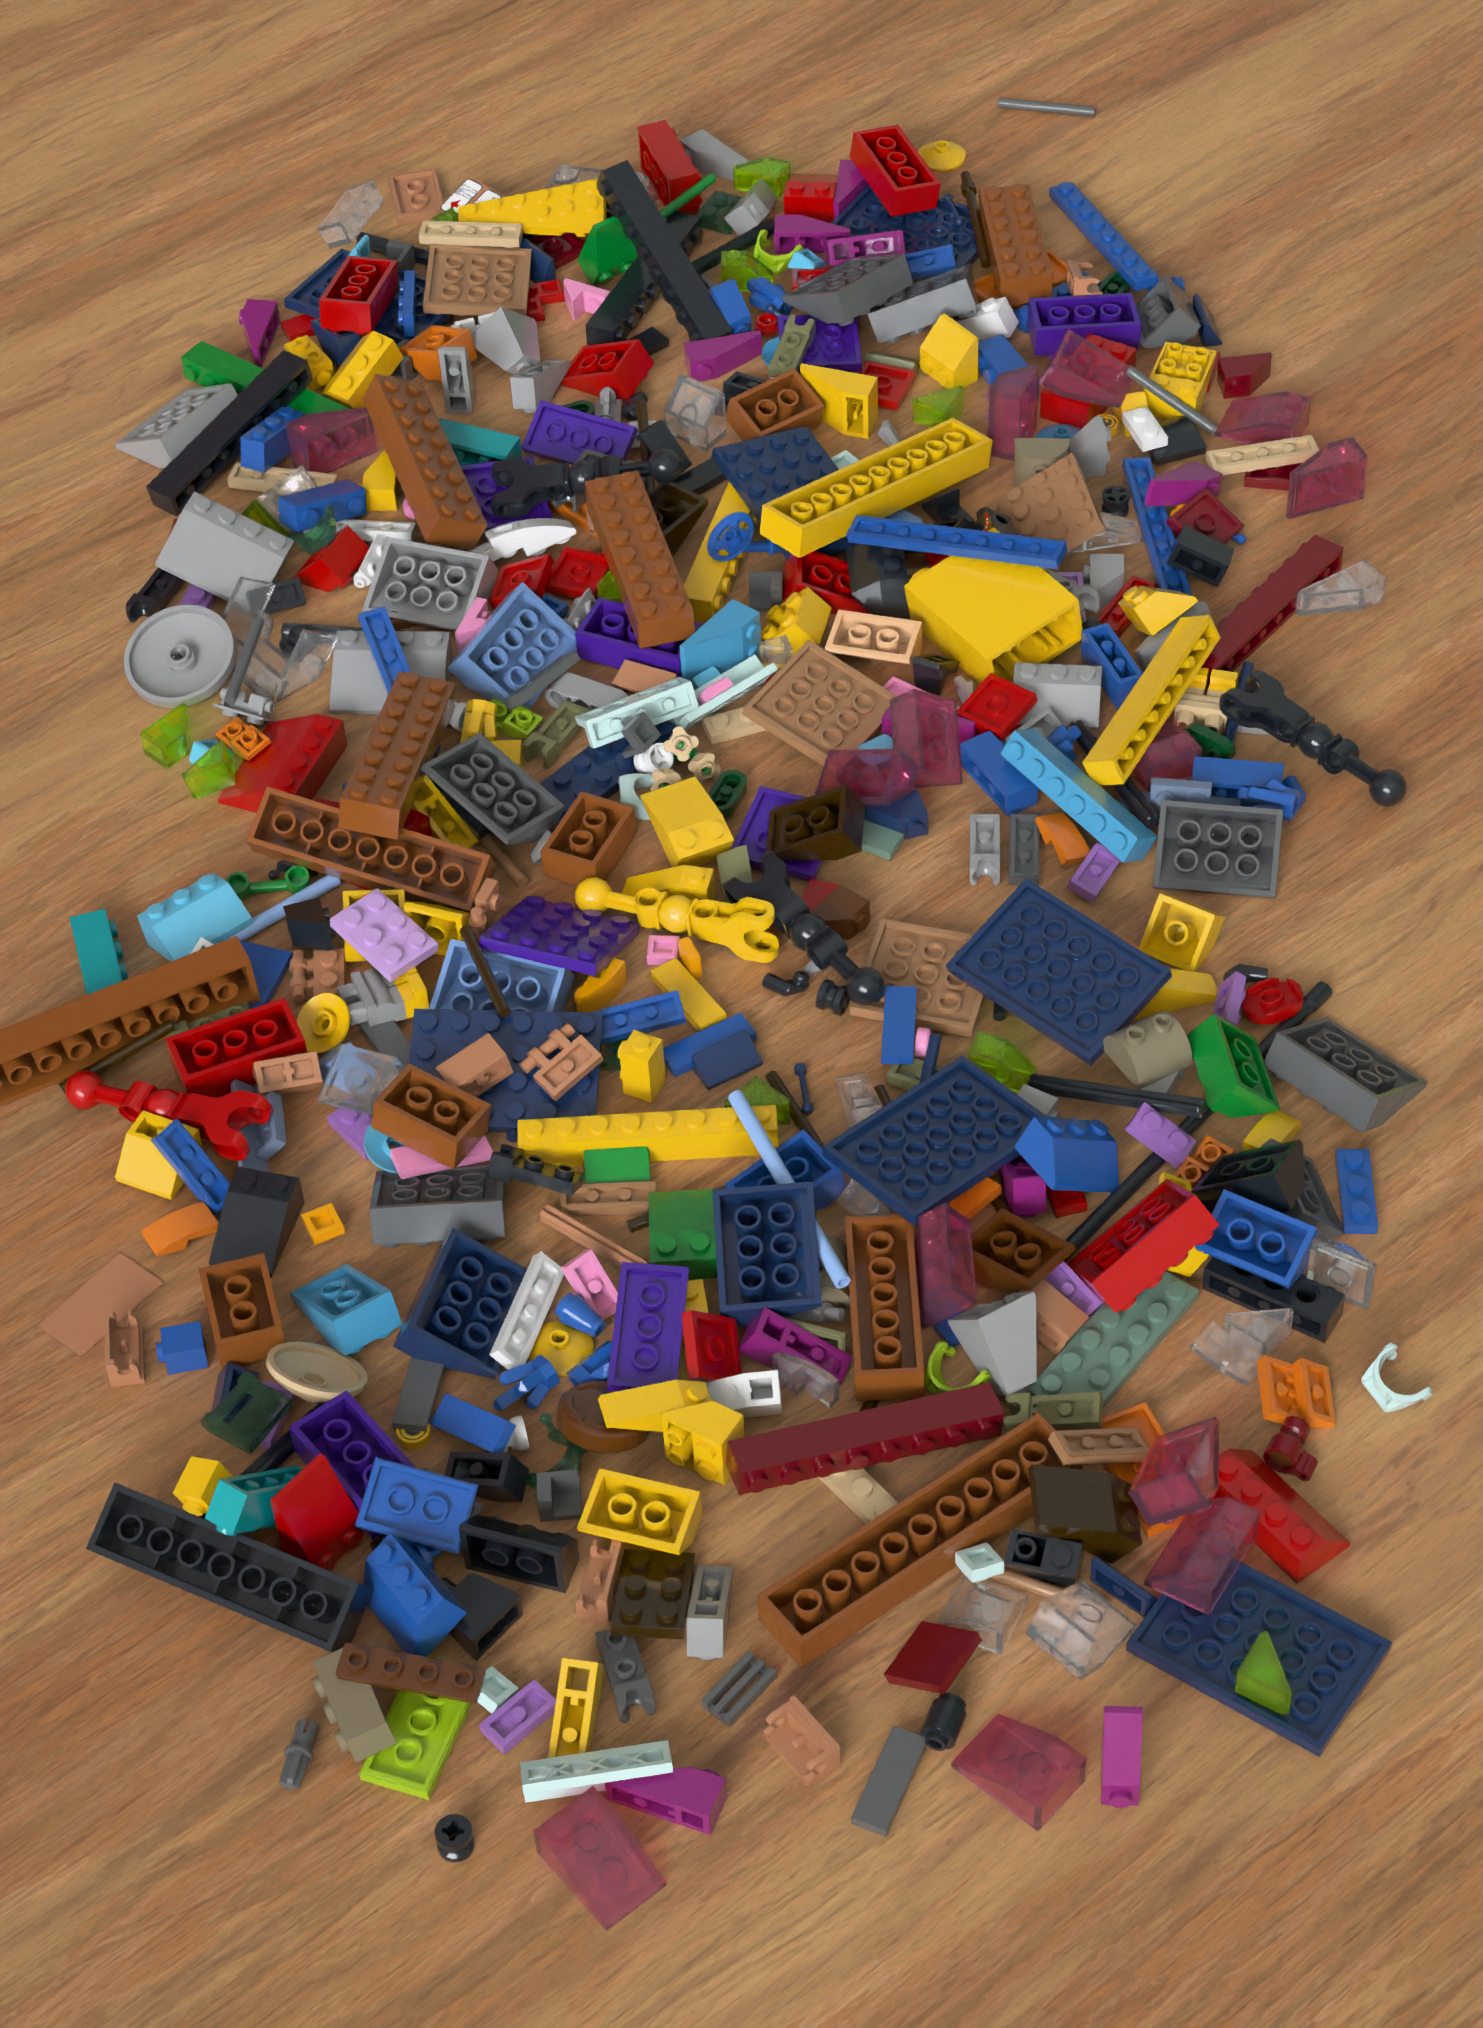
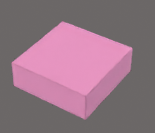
[697,677,733,706]
[646,935,680,965]

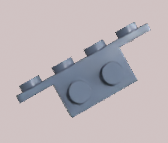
[1120,778,1241,815]
[231,1079,287,1172]

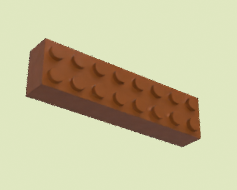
[362,374,488,550]
[584,471,695,649]
[338,672,456,840]
[246,786,497,913]

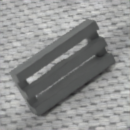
[702,1651,777,1727]

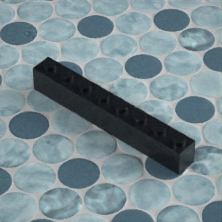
[596,160,732,342]
[585,211,703,346]
[146,350,314,517]

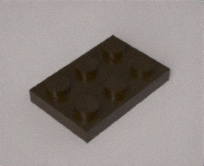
[611,1549,695,1640]

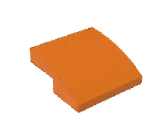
[1256,1354,1336,1428]

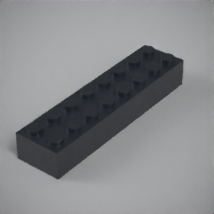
[86,1482,373,1652]

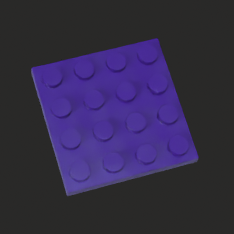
[479,895,640,976]

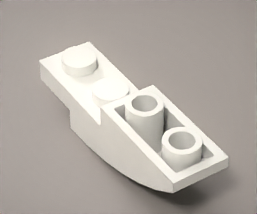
[467,518,577,561]

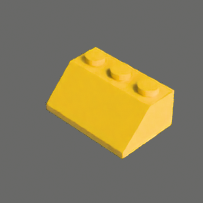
[320,331,404,416]
[577,1468,703,1555]

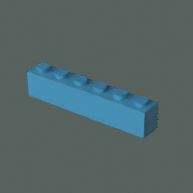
[1000,729,1158,863]

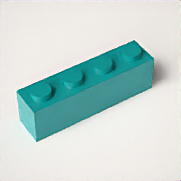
[438,418,522,466]
[69,909,128,995]
[205,1466,303,1536]

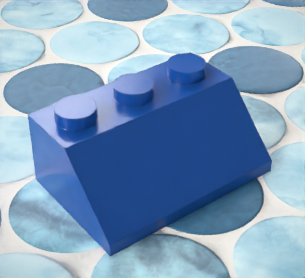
[1014,1116,1119,1193]
[1195,1189,1319,1288]
[363,1533,467,1657]

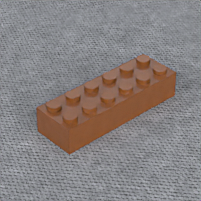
[979,184,1052,305]
[845,1215,925,1401]

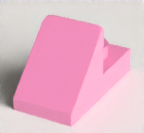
[563,278,610,322]
[455,597,491,654]
[560,1249,618,1320]

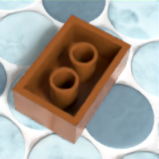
[725,368,825,441]
[541,791,637,886]
[371,1064,491,1170]
[199,1253,286,1369]

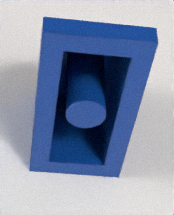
[711,279,751,335]

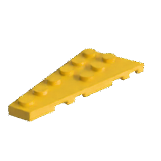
[458,179,606,237]

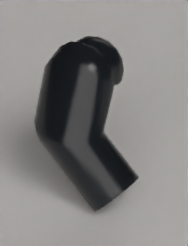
[1223,964,1269,984]
[762,970,810,996]

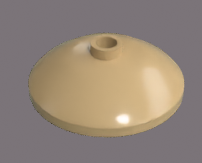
[266,1342,368,1403]

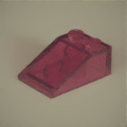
[1038,329,1132,408]
[1215,391,1311,445]
[286,407,378,474]
[1286,437,1368,520]
[1131,721,1202,792]
[1128,1417,1219,1527]
[951,1713,1087,1831]
[533,1786,666,1931]

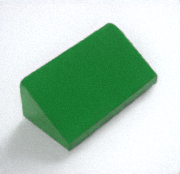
[584,1146,650,1184]

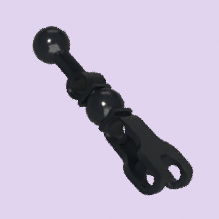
[491,448,682,518]
[1219,671,1407,807]
[722,851,886,1006]

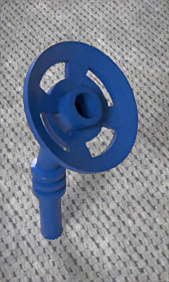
[707,512,781,562]

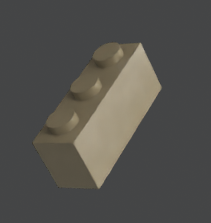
[312,1643,397,1763]

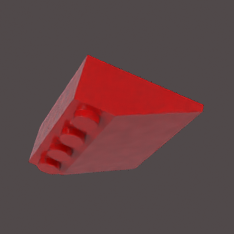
[218,714,347,813]
[1067,1179,1219,1313]

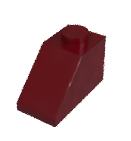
[1217,352,1272,399]

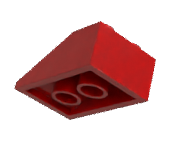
[784,173,838,223]
[560,339,654,400]
[783,551,871,614]
[270,1453,364,1571]

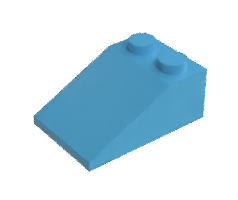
[679,599,762,683]
[290,1263,402,1356]

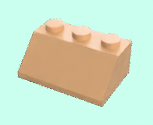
[825,610,922,665]

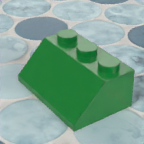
[1186,1013,1280,1119]

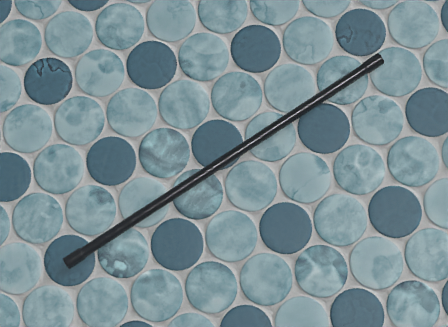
[1004,981,1333,1303]

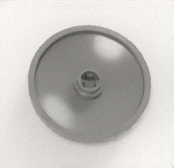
[124,605,237,708]

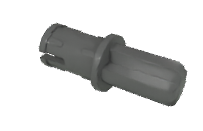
[279,1719,319,1791]

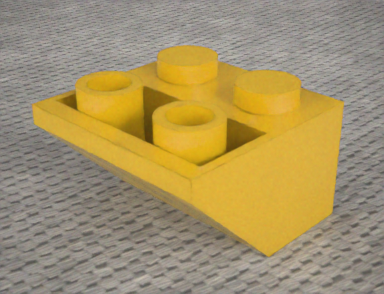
[761,587,831,656]
[115,1111,203,1200]
[661,1401,745,1485]

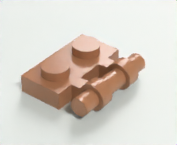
[468,878,504,943]
[289,948,346,1003]
[519,1023,603,1101]

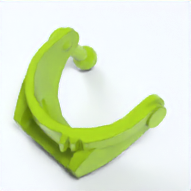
[753,229,804,275]
[924,1341,991,1395]

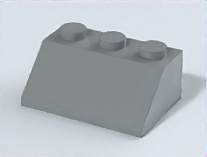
[1013,662,1102,731]

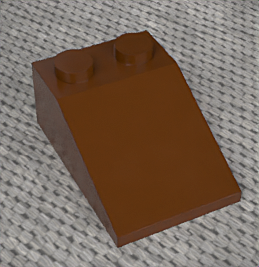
[957,1208,1076,1290]

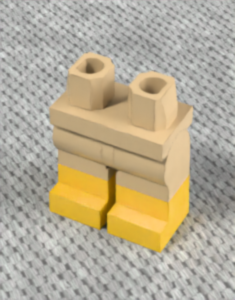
[1173,668,1238,734]

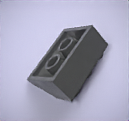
[1136,275,1201,349]
[1260,1138,1344,1241]

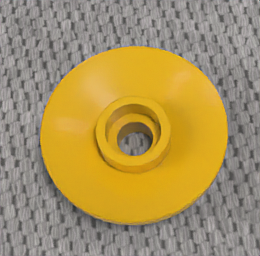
[918,140,966,171]
[296,993,350,1054]
[528,1320,594,1377]

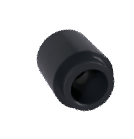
[920,1693,967,1751]

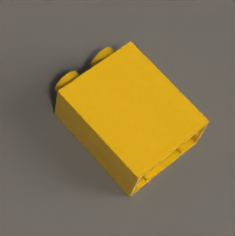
[904,528,1083,685]

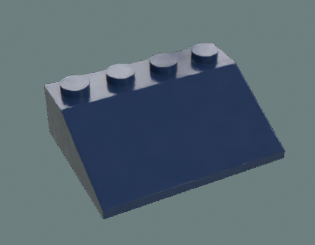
[712,1181,822,1327]
[393,1228,527,1379]

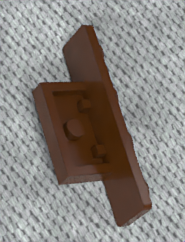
[336,1643,486,1704]

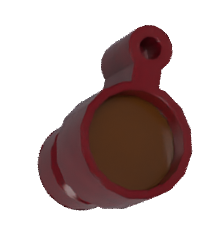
[1263,1416,1318,1481]

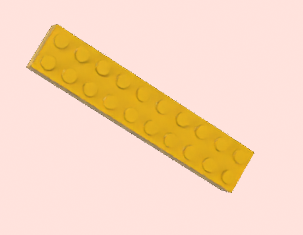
[760,418,993,558]

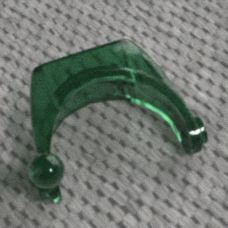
[289,504,337,555]
[527,1412,588,1489]

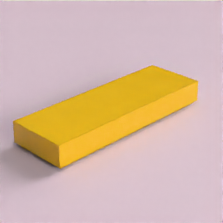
[650,958,727,1032]

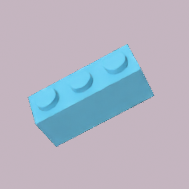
[137,873,254,962]

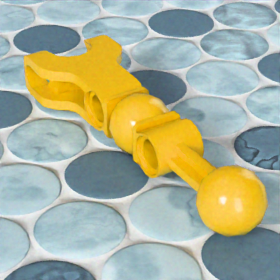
[575,877,780,963]

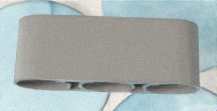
[545,672,628,711]

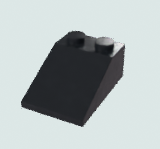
[209,1167,305,1278]

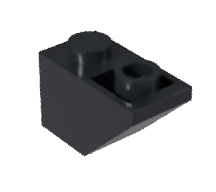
[283,898,337,951]
[1004,1529,1084,1589]

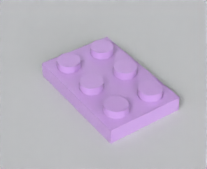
[330,888,438,982]

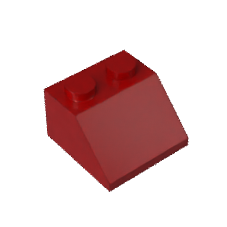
[292,525,369,592]

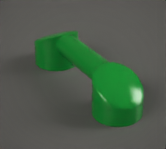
[225,865,310,900]

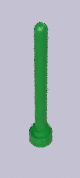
[659,173,716,220]

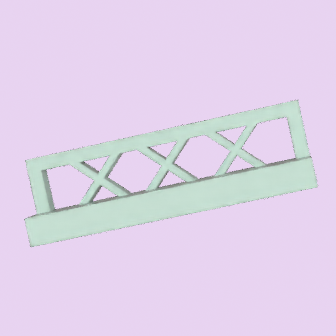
[669,655,778,731]
[575,677,699,748]
[520,1740,673,1803]

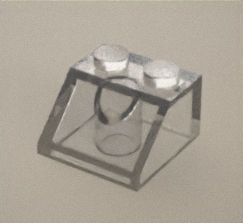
[664,374,727,452]
[1026,1580,1137,1679]

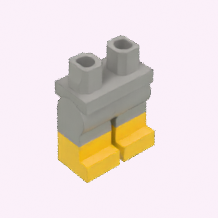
[337,967,429,1027]

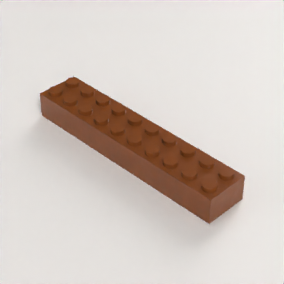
[0,936,261,1106]
[757,1413,1083,1668]

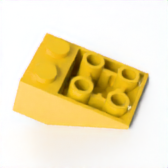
[1144,342,1217,424]
[800,363,878,439]

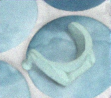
[618,774,654,820]
[1361,1342,1432,1412]

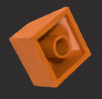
[399,325,478,383]

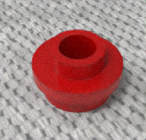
[754,313,778,337]

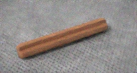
[539,1204,649,1267]

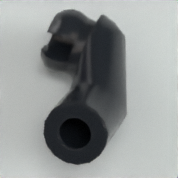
[622,391,648,421]

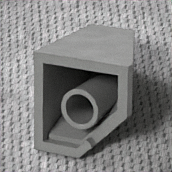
[471,307,540,375]
[947,1291,1037,1396]

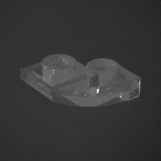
[1189,1321,1263,1386]
[772,1352,839,1408]

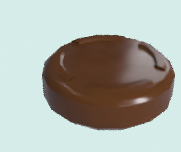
[556,1381,650,1454]

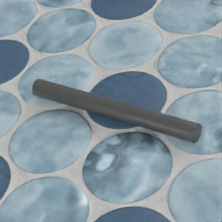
[998,98,1095,117]
[1125,365,1219,435]
[224,617,264,704]

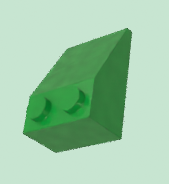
[577,216,638,286]
[648,1188,718,1280]

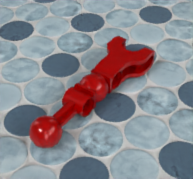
[64,1070,274,1161]

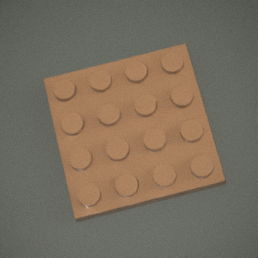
[423,244,532,316]
[978,453,1106,568]
[742,640,897,776]
[850,918,985,1037]

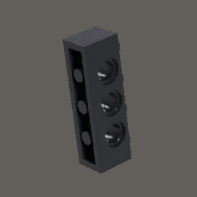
[1202,1257,1345,1343]

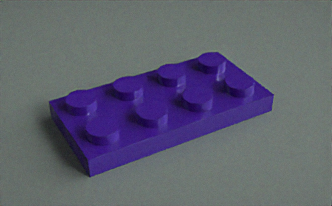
[521,400,638,465]
[607,1262,689,1391]

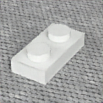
[1122,407,1168,452]

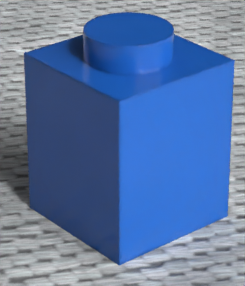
[156,1321,209,1375]

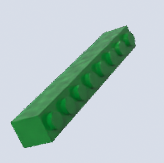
[181,341,362,450]

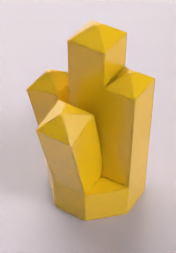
[460,699,498,743]

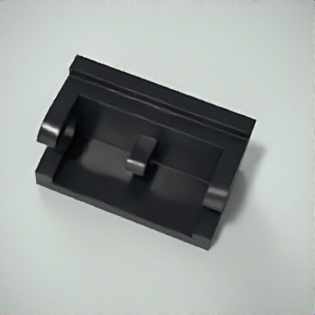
[635,419,693,473]

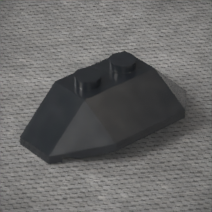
[846,543,910,620]

